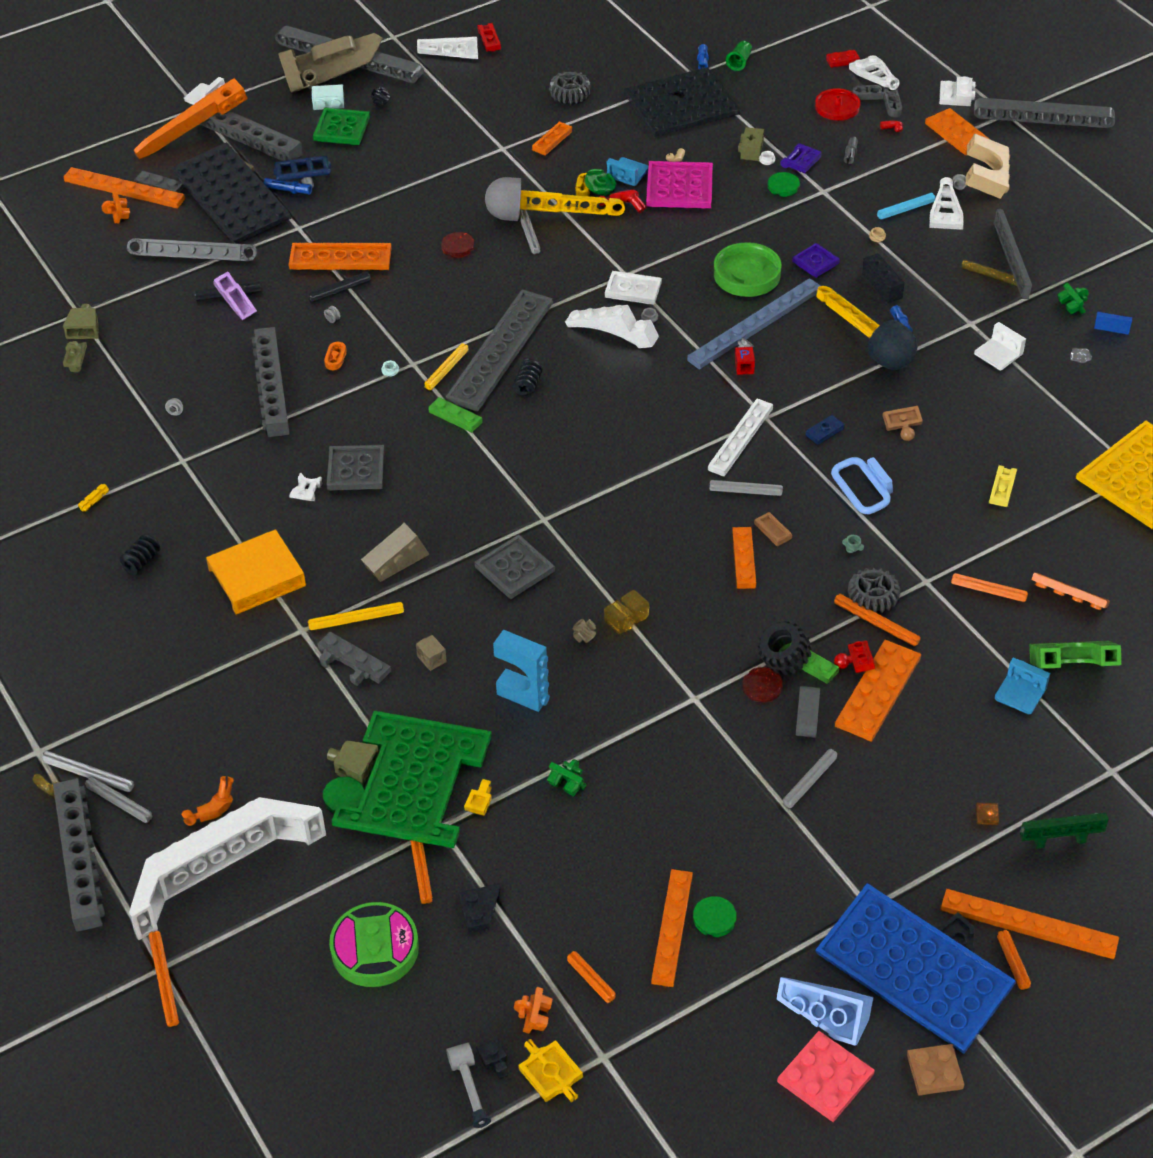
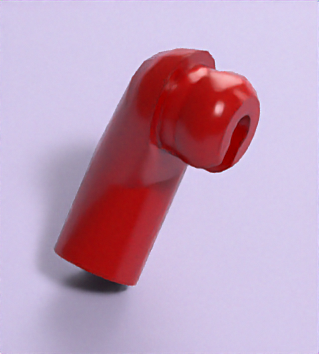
[880,120,903,132]

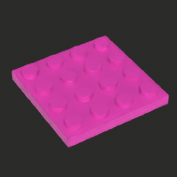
[646,161,713,209]

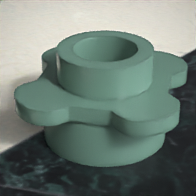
[842,535,864,553]

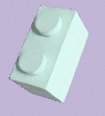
[312,85,344,110]

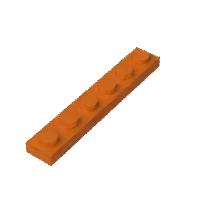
[651,869,693,987]

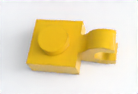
[464,779,492,816]

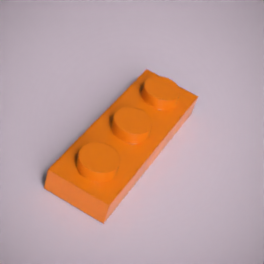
[532,121,572,156]

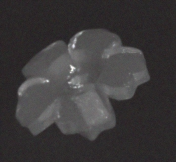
[1070,348,1092,363]

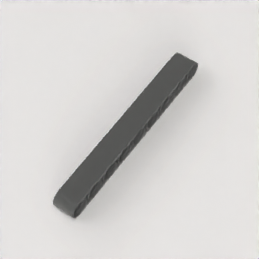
[974,98,1115,128]

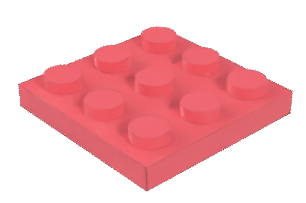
[777,1031,875,1122]

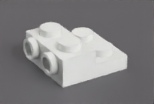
[939,76,976,106]

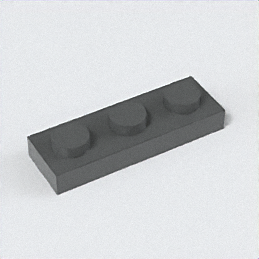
[134,171,184,193]

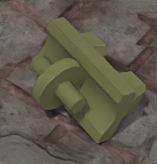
[63,341,87,372]

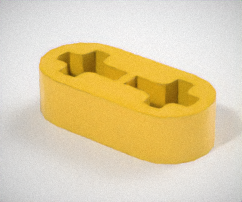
[575,173,591,196]

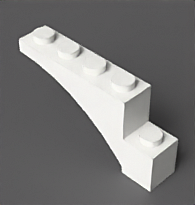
[565,305,659,348]

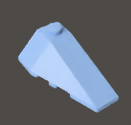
[777,977,873,1046]

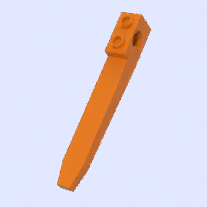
[134,78,248,160]

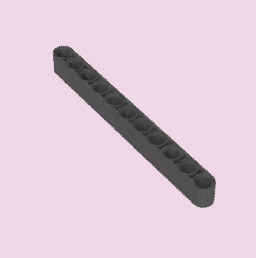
[275,26,424,83]

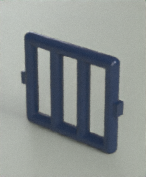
[273,156,331,181]

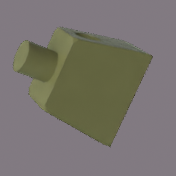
[63,304,99,339]
[327,741,379,787]

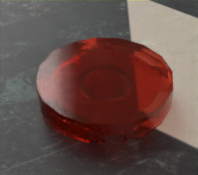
[442,232,474,258]
[743,667,783,702]

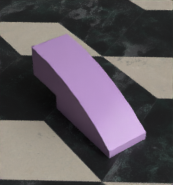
[213,271,257,321]

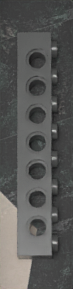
[200,111,303,161]
[252,327,289,437]
[53,778,105,932]

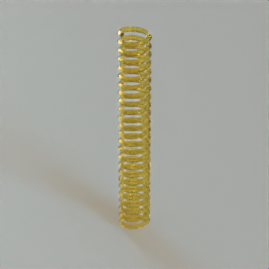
[962,259,1017,286]

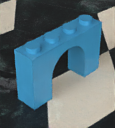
[493,630,550,712]

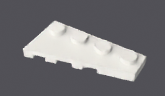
[417,37,478,59]

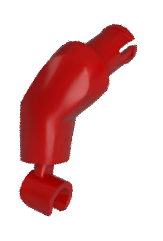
[599,189,647,213]

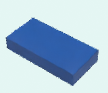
[1094,312,1132,335]

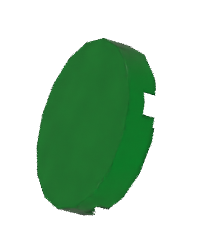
[584,169,616,196]
[767,172,800,197]
[323,777,364,813]
[693,896,736,937]

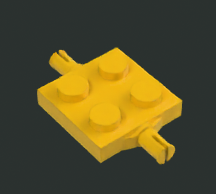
[519,1039,583,1102]

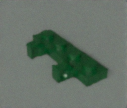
[1020,813,1109,849]

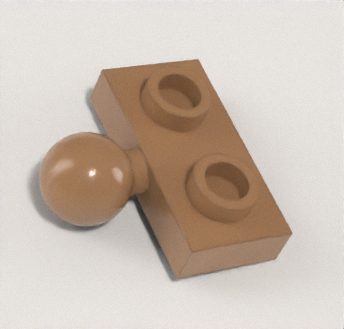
[882,406,923,441]

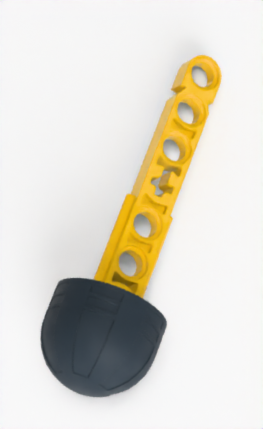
[816,286,918,370]

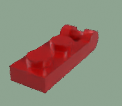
[477,23,501,52]

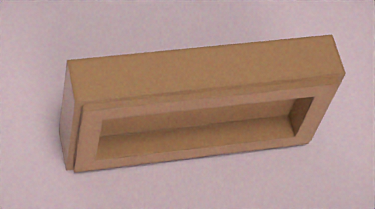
[754,512,792,546]

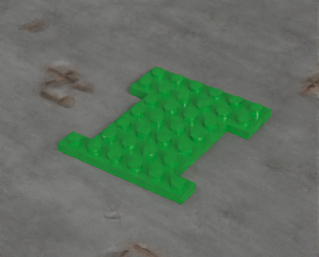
[332,711,492,848]

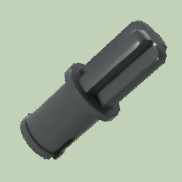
[844,136,858,164]

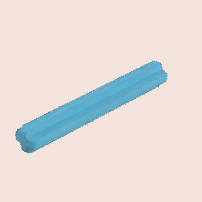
[877,193,936,220]

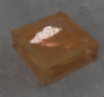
[976,803,999,825]

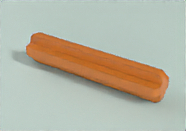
[997,930,1031,990]
[567,951,616,1003]

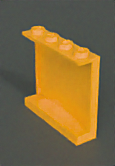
[206,529,306,614]

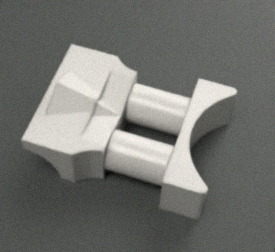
[289,473,322,501]

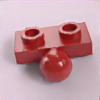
[834,640,875,673]

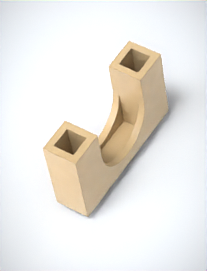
[966,134,1010,199]

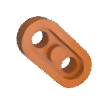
[324,342,346,370]

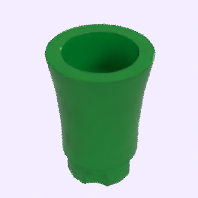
[726,41,752,71]

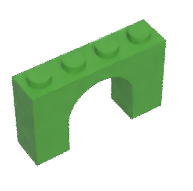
[1029,641,1121,669]

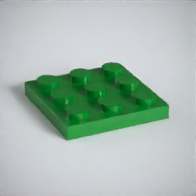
[313,108,370,145]

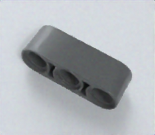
[796,686,820,738]

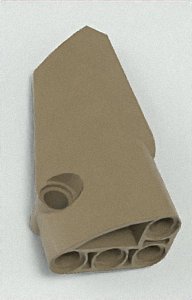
[278,33,382,93]

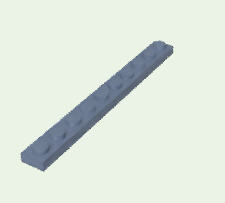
[687,278,821,370]

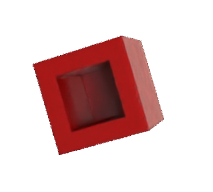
[735,347,755,375]

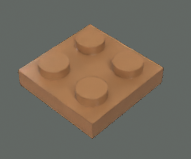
[907,1044,964,1096]

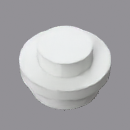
[759,151,775,165]

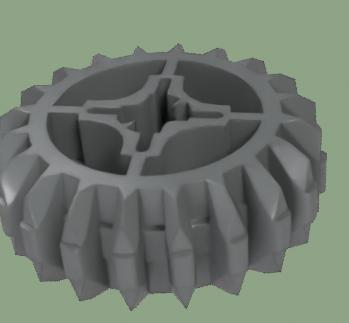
[549,71,591,104]
[848,567,900,613]

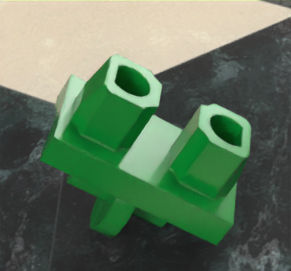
[1057,282,1089,314]
[547,759,587,796]

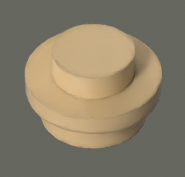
[869,227,886,242]

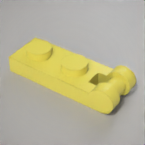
[989,465,1017,507]

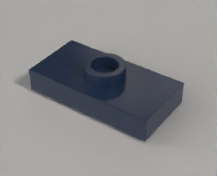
[806,415,845,445]

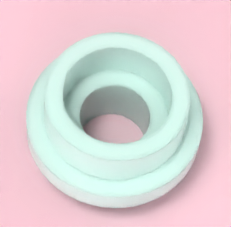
[381,360,399,377]

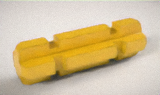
[78,484,109,512]

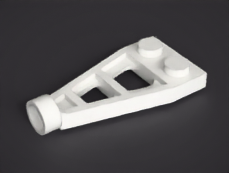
[849,55,899,90]
[930,177,963,230]

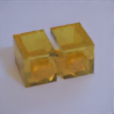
[604,590,649,635]

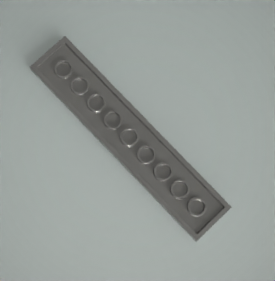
[446,289,553,412]

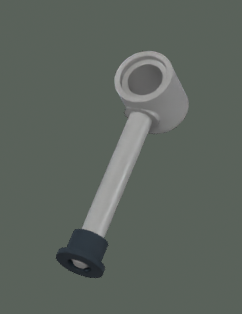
[446,1042,491,1128]

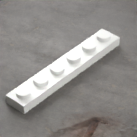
[708,399,773,476]

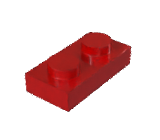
[826,50,860,68]

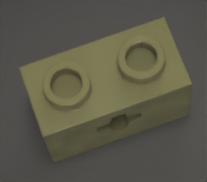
[738,127,764,161]

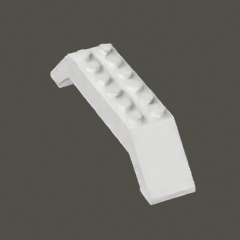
[129,797,326,940]

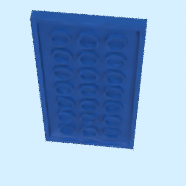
[816,883,1016,1054]

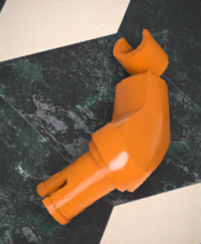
[181,776,234,826]

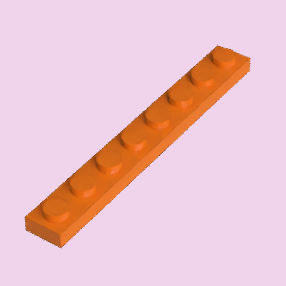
[63,167,185,209]
[940,889,1119,959]

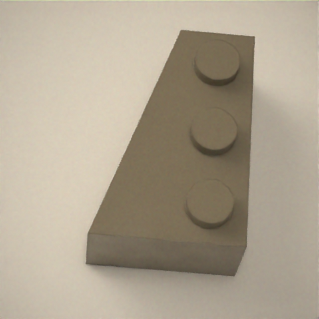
[361,523,430,582]

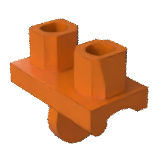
[102,192,130,223]
[514,987,553,1034]

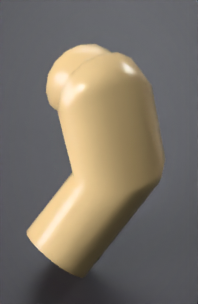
[666,148,685,162]

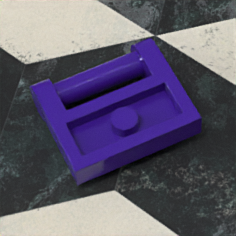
[780,143,822,173]

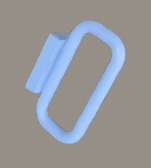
[831,457,893,514]

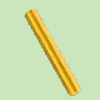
[424,343,469,390]

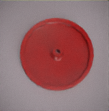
[815,88,860,120]

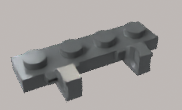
[318,632,391,686]

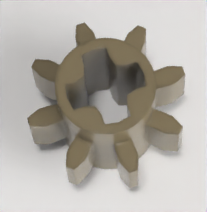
[572,619,596,643]

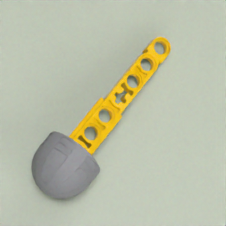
[485,177,625,221]

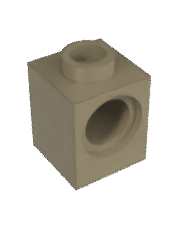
[416,635,447,671]

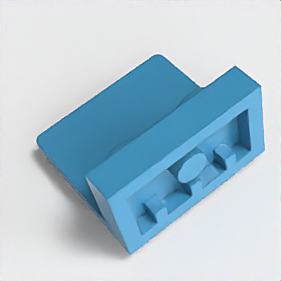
[607,157,649,186]

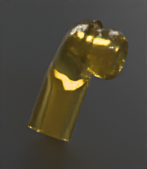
[33,774,58,796]

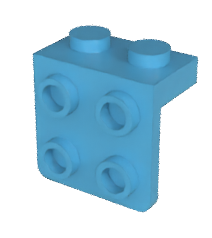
[995,657,1050,714]

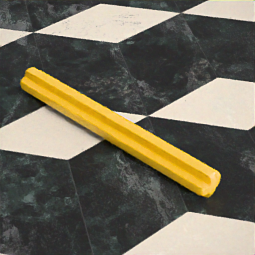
[308,602,404,631]

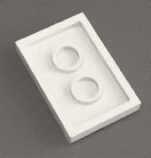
[605,271,662,305]

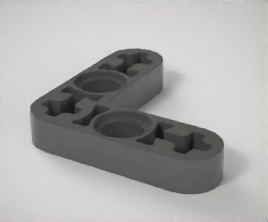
[853,84,902,117]

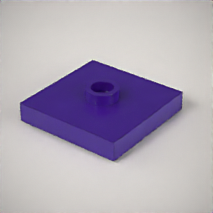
[792,243,840,278]

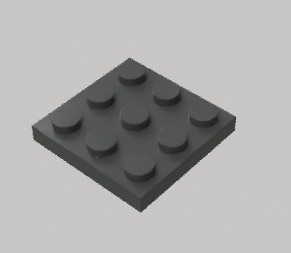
[327,445,384,491]
[474,535,555,599]

